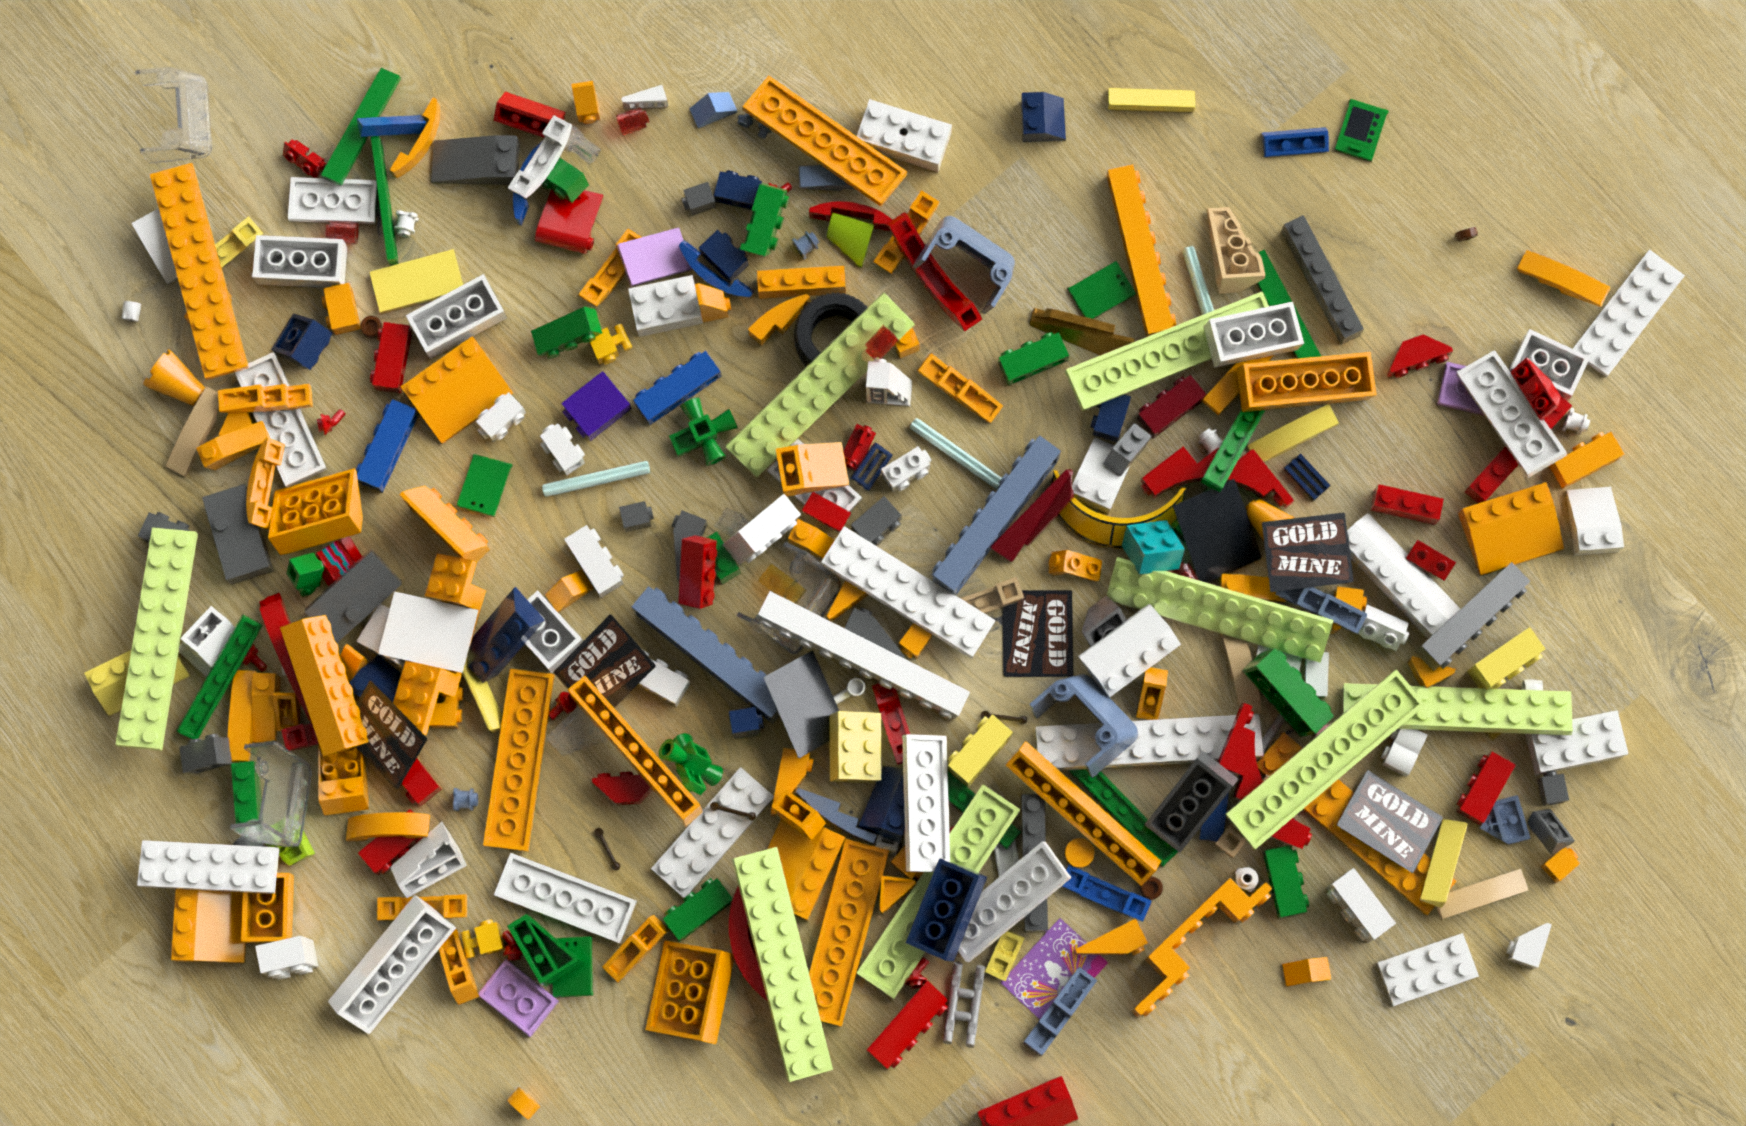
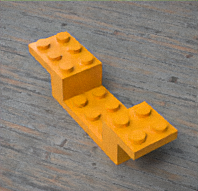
[393,553,486,735]
[1131,878,1272,1018]

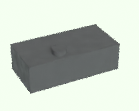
[202,484,274,585]
[305,549,402,643]
[1144,751,1238,853]

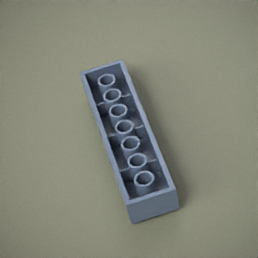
[932,435,1061,596]
[632,586,780,724]

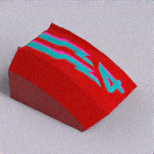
[315,536,362,587]

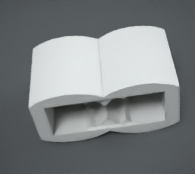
[1381,729,1427,777]

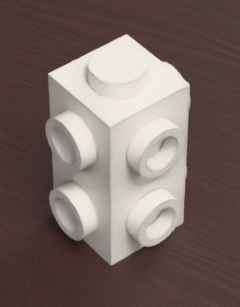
[476,392,526,442]
[540,424,585,475]
[881,446,931,492]
[1358,605,1409,651]

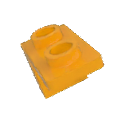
[1048,550,1102,582]

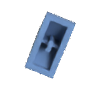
[689,92,738,129]

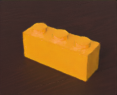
[1549,432,1624,489]

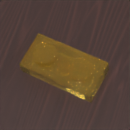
[758,563,807,604]

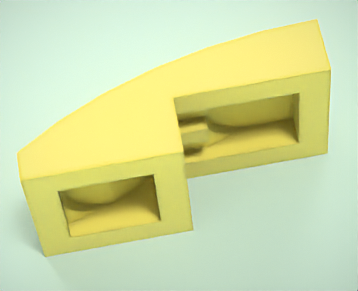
[985,930,1025,981]

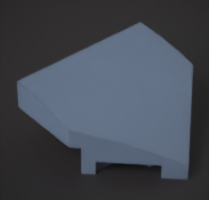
[1480,795,1531,845]

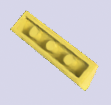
[1108,88,1195,112]
[462,655,503,733]
[1420,819,1468,908]

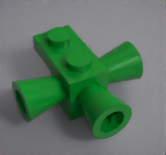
[669,397,738,466]
[659,733,723,796]

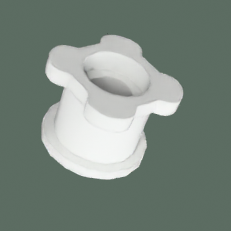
[394,210,419,238]
[1562,408,1590,435]
[1198,428,1224,456]
[1235,867,1258,892]

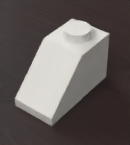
[1506,923,1552,969]

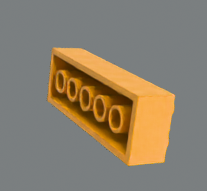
[1236,352,1377,412]
[280,615,369,757]

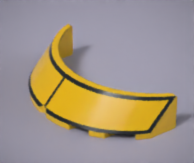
[1051,470,1186,549]

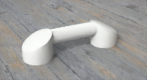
[833,678,865,704]

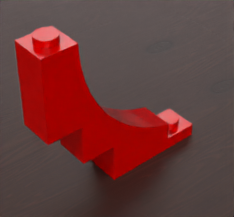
[1140,446,1294,509]
[1218,703,1312,849]

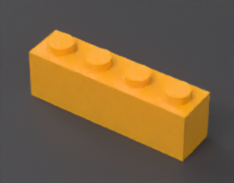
[757,266,846,299]

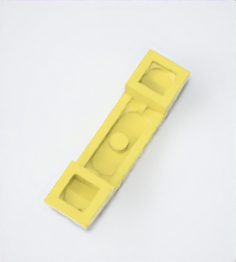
[215,217,263,268]

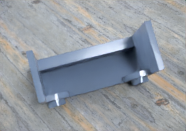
[912,216,1015,315]
[1029,674,1138,778]

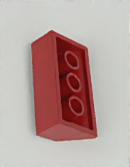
[867,980,948,1070]
[977,1076,1079,1126]

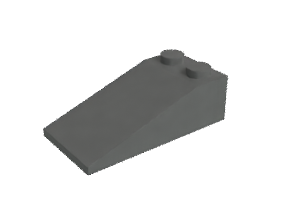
[431,135,520,185]

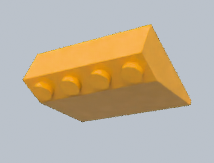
[401,336,513,444]
[268,468,363,555]
[1458,482,1564,576]
[399,485,490,562]
[767,819,846,922]
[171,889,246,963]
[645,941,734,1044]

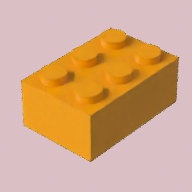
[241,873,294,943]

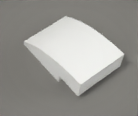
[132,208,178,285]

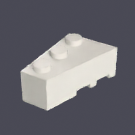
[866,359,912,406]
[390,822,467,898]

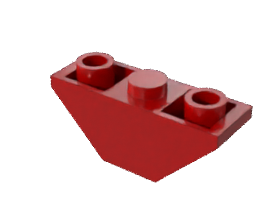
[1387,334,1453,378]
[1510,358,1561,421]
[592,771,653,806]

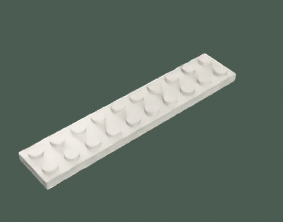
[1035,714,1264,771]

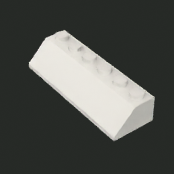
[1347,513,1461,639]
[328,895,456,1034]

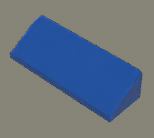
[357,115,426,137]
[1262,127,1329,157]

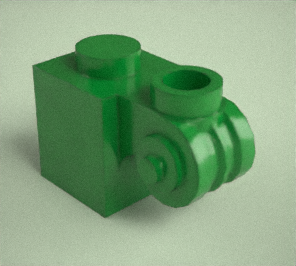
[286,552,324,597]

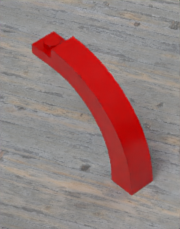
[887,212,983,331]
[259,593,312,723]
[729,885,768,1001]

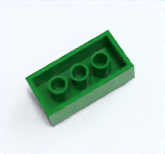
[1242,648,1334,737]

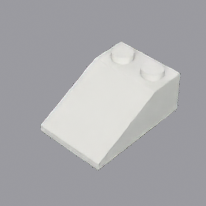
[1072,437,1130,514]
[1566,487,1624,556]

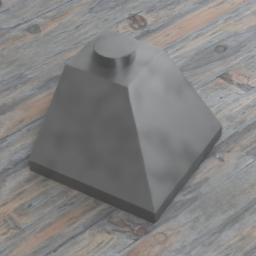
[1082,595,1126,647]

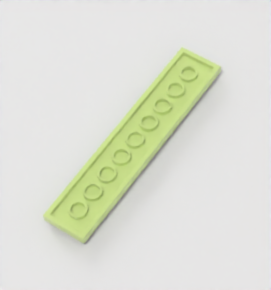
[726,292,915,477]
[1065,292,1269,411]
[115,528,198,751]
[1107,557,1333,663]
[1225,670,1426,849]
[1343,683,1573,735]
[857,785,1020,998]
[732,847,833,1082]

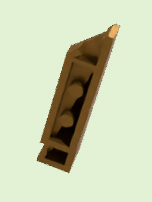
[1030,308,1135,356]

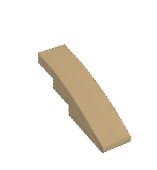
[166,386,219,477]
[1436,869,1528,919]

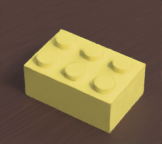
[1467,627,1545,690]
[830,711,881,783]
[947,714,1013,787]

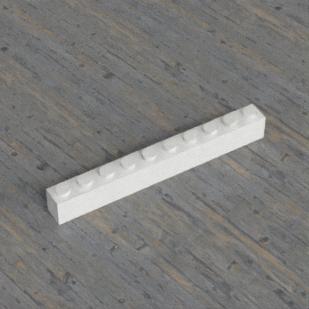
[756,591,970,719]

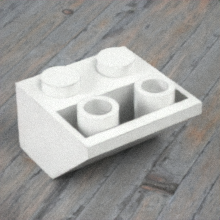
[180,606,234,669]

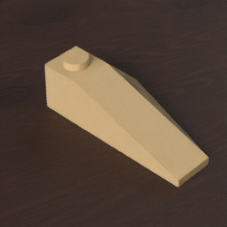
[1207,207,1265,294]

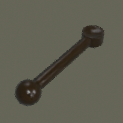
[981,711,1027,724]
[710,802,756,821]
[594,828,621,871]

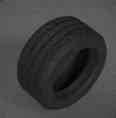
[794,292,868,367]

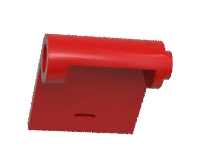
[535,189,604,254]

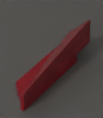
[991,469,1074,562]

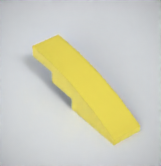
[1247,404,1339,462]

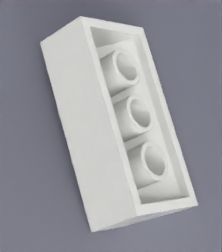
[1078,604,1181,697]

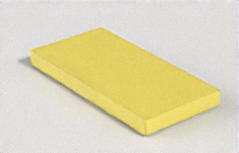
[370,249,463,314]

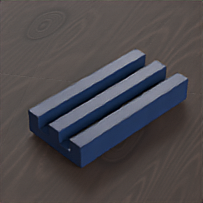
[850,442,893,491]
[1284,453,1331,501]

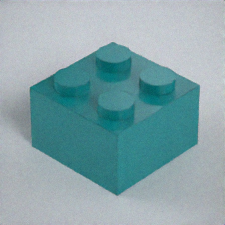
[1121,520,1185,575]

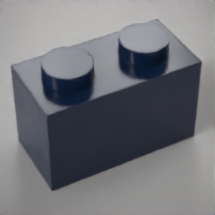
[714,170,762,210]
[699,229,749,283]
[1090,394,1131,442]
[729,707,764,739]

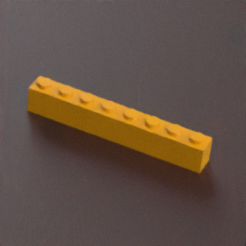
[1106,164,1176,337]
[568,676,703,827]
[1005,741,1161,886]

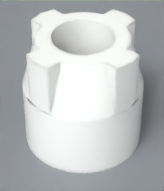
[122,301,141,322]
[1521,679,1543,691]

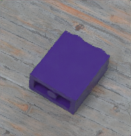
[561,371,632,441]

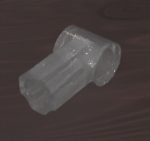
[564,123,601,165]

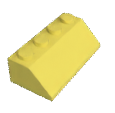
[85,650,190,716]

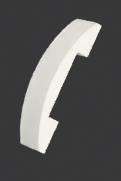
[508,116,572,198]

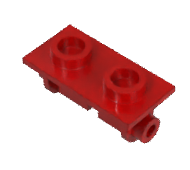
[283,139,327,178]
[843,424,876,471]
[1406,540,1456,581]

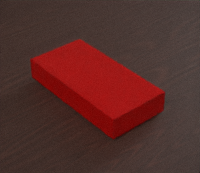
[802,492,851,533]

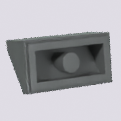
[1528,809,1575,854]

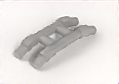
[943,962,985,1048]

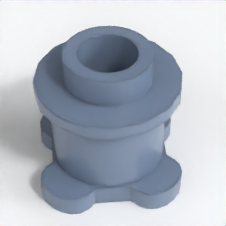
[792,231,820,260]
[453,788,478,811]

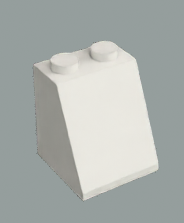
[357,604,416,669]

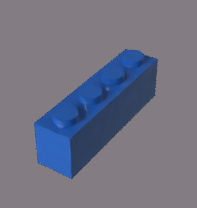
[633,351,722,425]
[356,399,419,493]

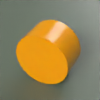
[1064,838,1095,869]
[507,1087,540,1120]

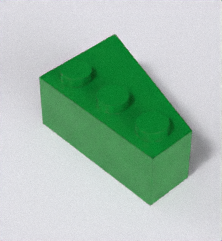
[740,183,789,256]
[507,914,584,987]

